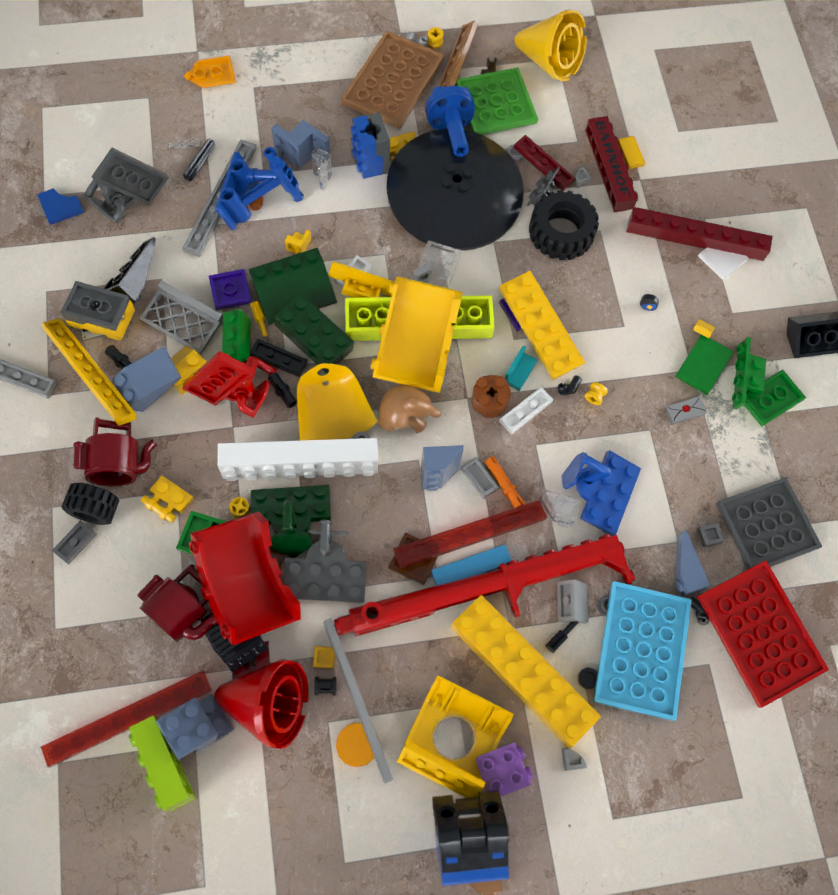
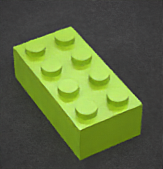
[128,715,196,812]

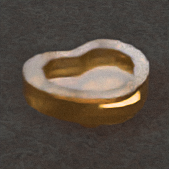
[249,196,263,211]

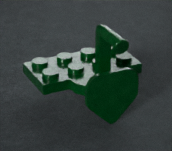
[251,485,331,558]

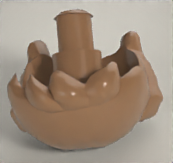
[378,384,441,433]

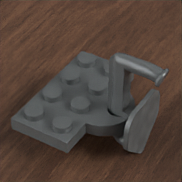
[82,147,169,223]
[284,520,367,603]

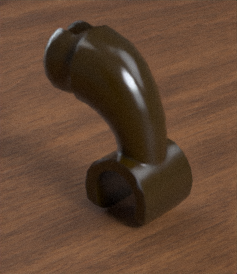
[481,57,497,74]

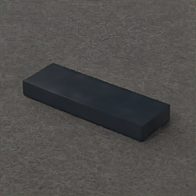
[250,339,308,377]

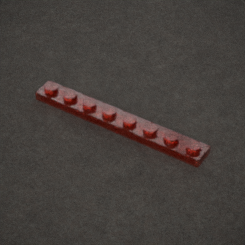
[393,500,547,569]
[41,671,212,768]

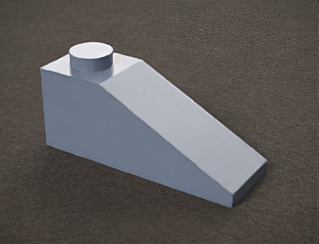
[675,530,710,597]

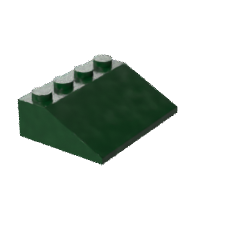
[249,247,337,325]

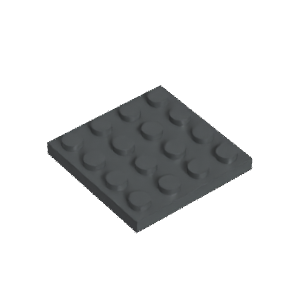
[716,477,822,569]

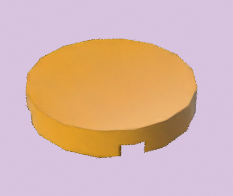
[336,723,375,767]

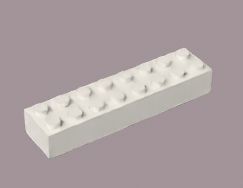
[217,438,378,481]

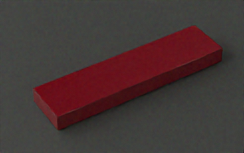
[513,135,575,191]

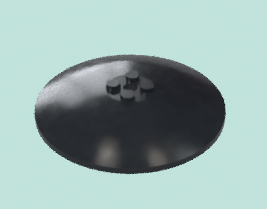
[386,129,524,251]

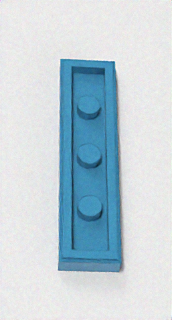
[431,545,512,586]

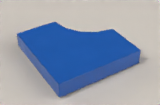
[37,188,84,225]

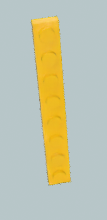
[42,318,137,426]

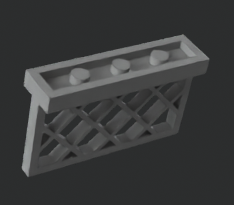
[139,280,223,355]

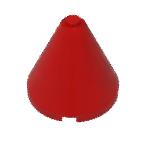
[214,659,309,749]

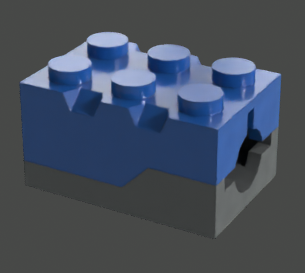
[350,112,390,179]

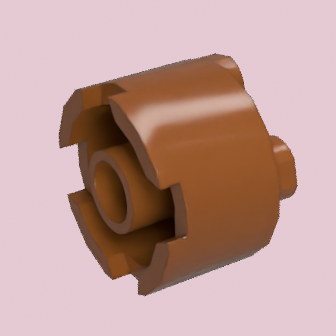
[471,375,511,418]

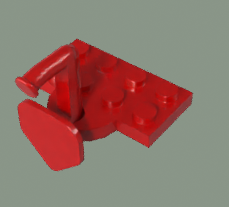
[182,351,278,418]

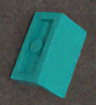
[505,345,538,391]

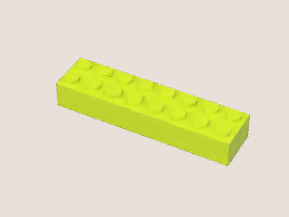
[345,295,494,341]

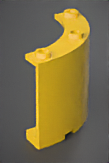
[370,276,463,393]

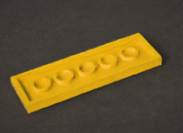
[498,271,585,381]

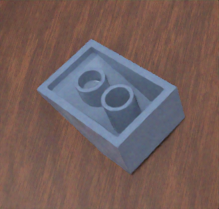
[112,347,181,412]

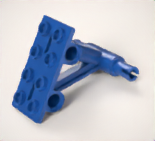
[215,147,304,230]

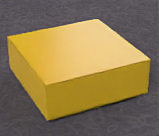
[693,319,715,338]
[313,646,335,669]

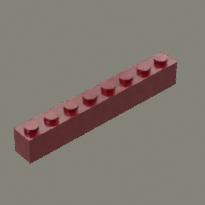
[626,207,773,261]

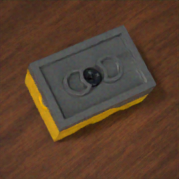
[61,281,135,341]

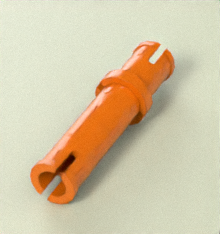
[484,456,526,510]

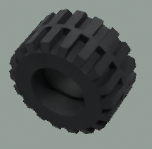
[61,483,119,525]

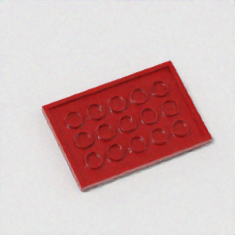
[697,560,829,708]

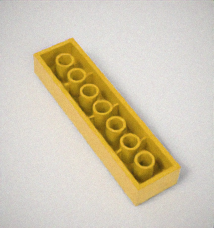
[451,595,601,749]

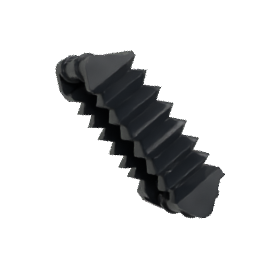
[200,612,268,673]

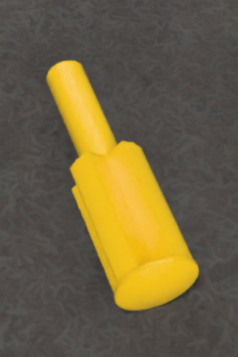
[250,301,268,337]

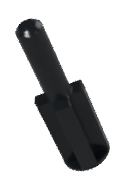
[545,621,579,653]

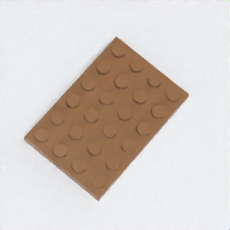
[341,30,444,129]

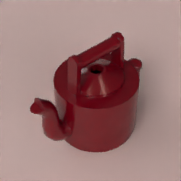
[73,417,158,487]
[137,564,218,643]

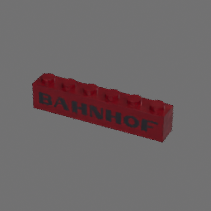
[585,116,638,213]

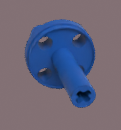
[425,86,475,157]

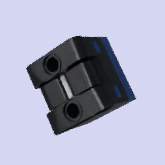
[432,790,509,886]

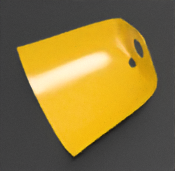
[297,363,378,441]

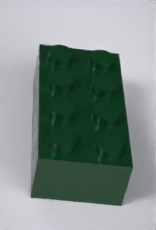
[274,293,354,374]

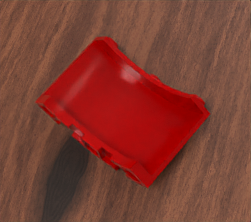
[189,512,301,646]

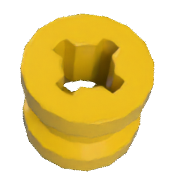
[427,27,444,49]
[584,382,608,405]
[229,497,251,519]

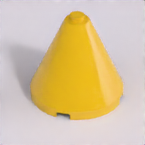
[514,10,587,81]

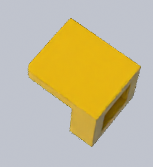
[285,230,311,254]

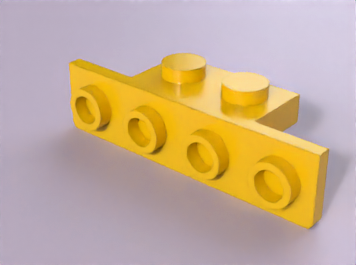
[328,261,395,298]

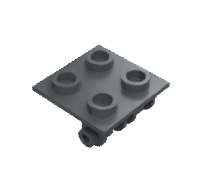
[527,167,560,206]

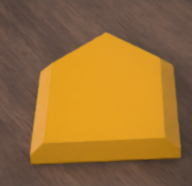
[183,55,236,88]

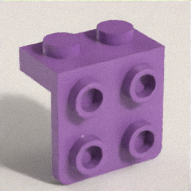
[476,742,534,797]

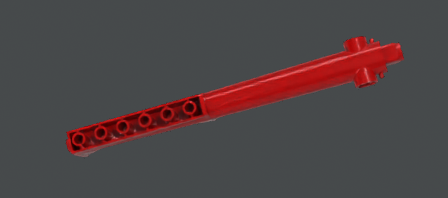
[334,534,635,637]

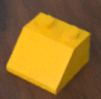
[171,346,207,395]

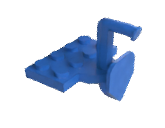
[562,450,641,536]

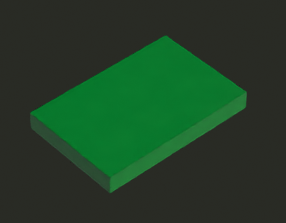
[675,335,734,395]
[744,369,806,427]

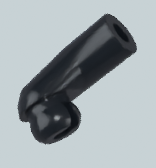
[557,375,582,396]
[690,596,710,625]

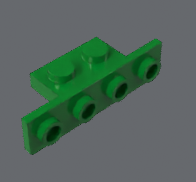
[732,337,766,410]

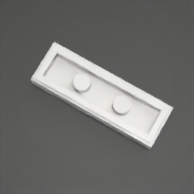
[499,387,553,435]

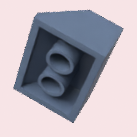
[421,445,464,491]

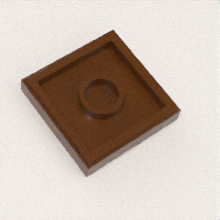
[388,532,441,585]

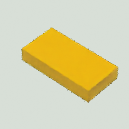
[618,136,645,169]

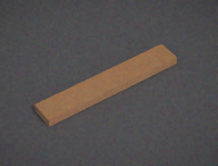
[439,21,478,87]

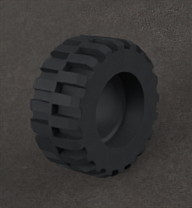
[529,190,599,260]

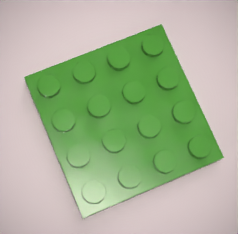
[455,67,538,135]

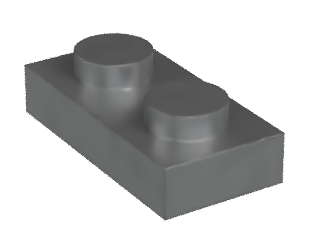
[52,520,97,565]

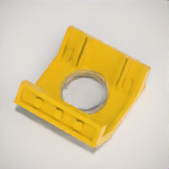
[397,675,513,798]

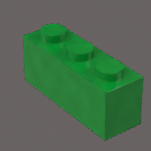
[222,309,251,363]

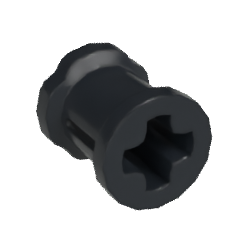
[314,676,337,696]

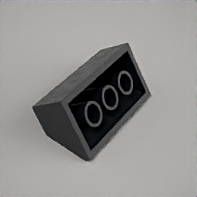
[787,312,838,358]

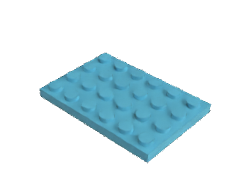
[592,581,692,721]

